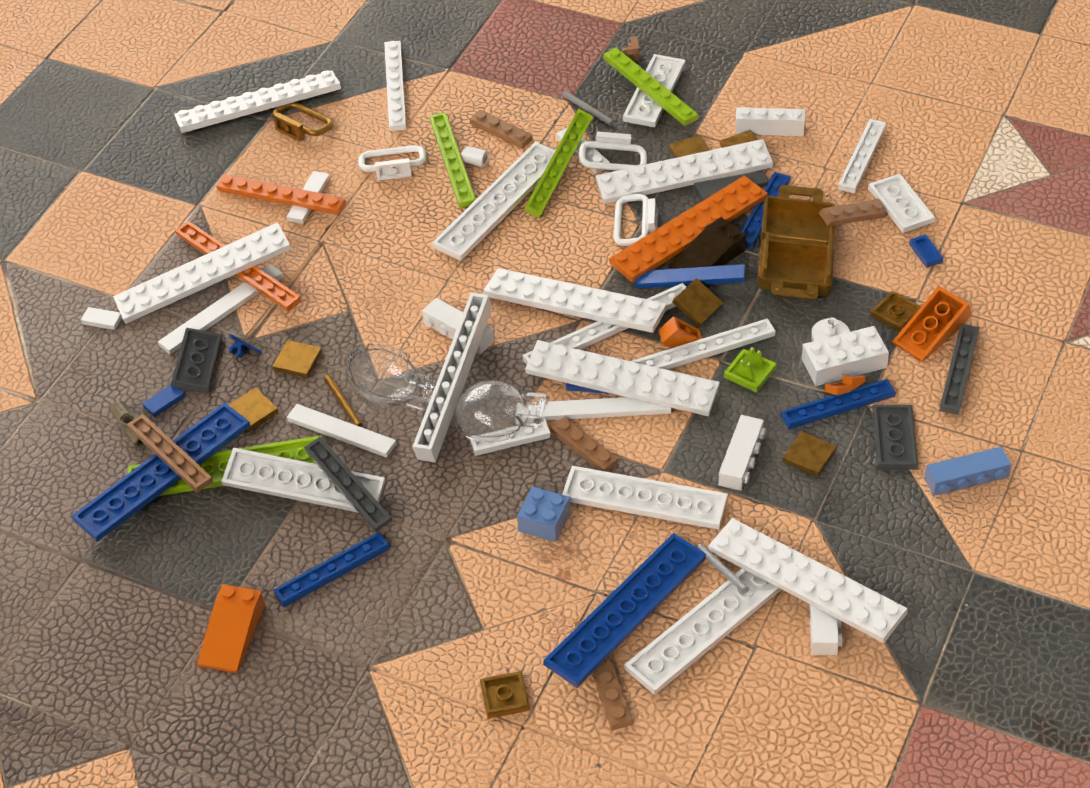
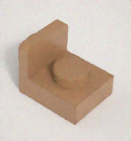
[622,36,640,62]

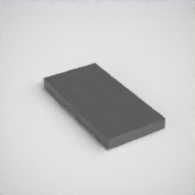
[693,170,769,201]
[171,327,222,394]
[872,405,918,470]

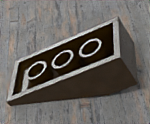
[669,217,746,269]

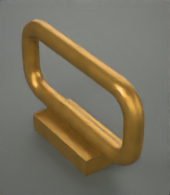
[272,102,334,141]

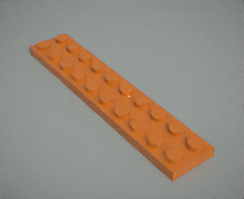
[609,175,768,283]

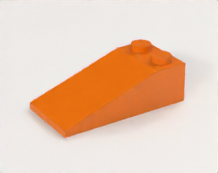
[892,286,972,362]
[197,584,265,673]

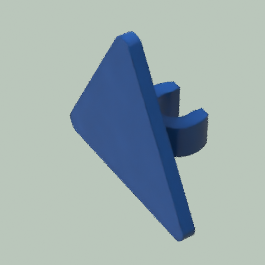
[228,333,262,358]

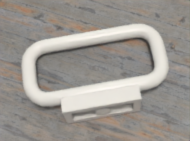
[579,131,647,171]
[358,145,426,181]
[614,194,658,246]

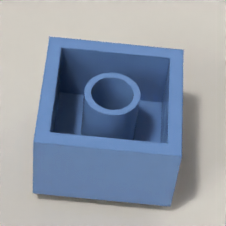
[517,486,571,542]

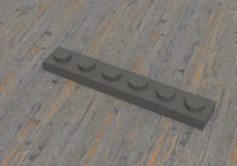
[939,324,980,415]
[304,437,392,532]

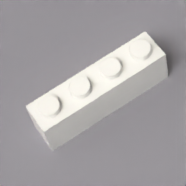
[735,107,805,136]
[422,298,494,355]
[719,415,766,491]
[809,604,842,655]

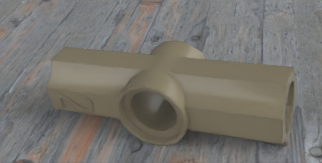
[110,400,146,449]

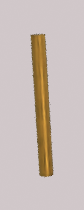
[324,374,363,427]

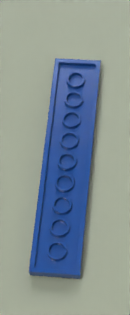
[72,402,251,542]
[543,533,706,688]

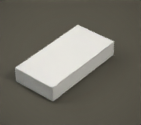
[81,307,122,330]

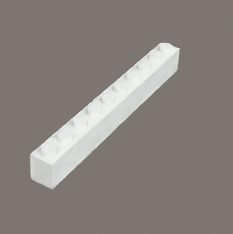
[413,293,492,463]

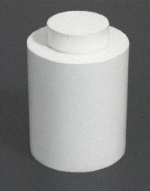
[461,146,489,168]

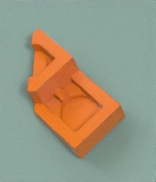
[825,374,865,395]

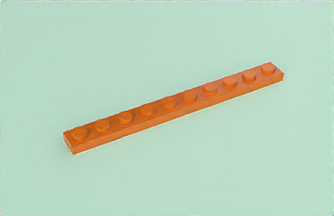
[175,221,302,312]

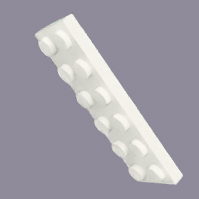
[623,54,685,127]

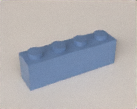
[924,447,1011,496]

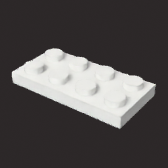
[868,174,935,233]

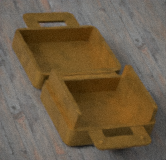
[757,185,835,300]

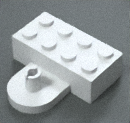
[802,317,889,386]

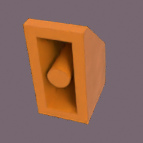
[658,316,702,348]

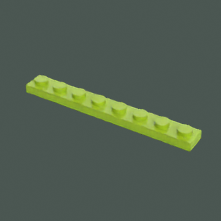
[603,47,698,126]
[524,108,593,218]
[429,112,476,208]

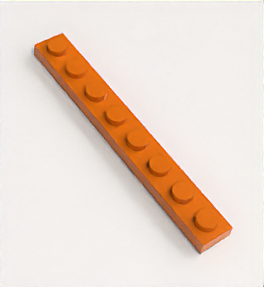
[216,174,346,215]

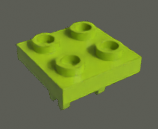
[724,347,776,392]

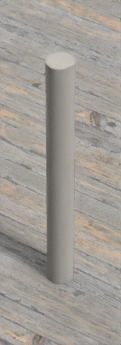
[562,91,614,126]
[696,544,749,594]

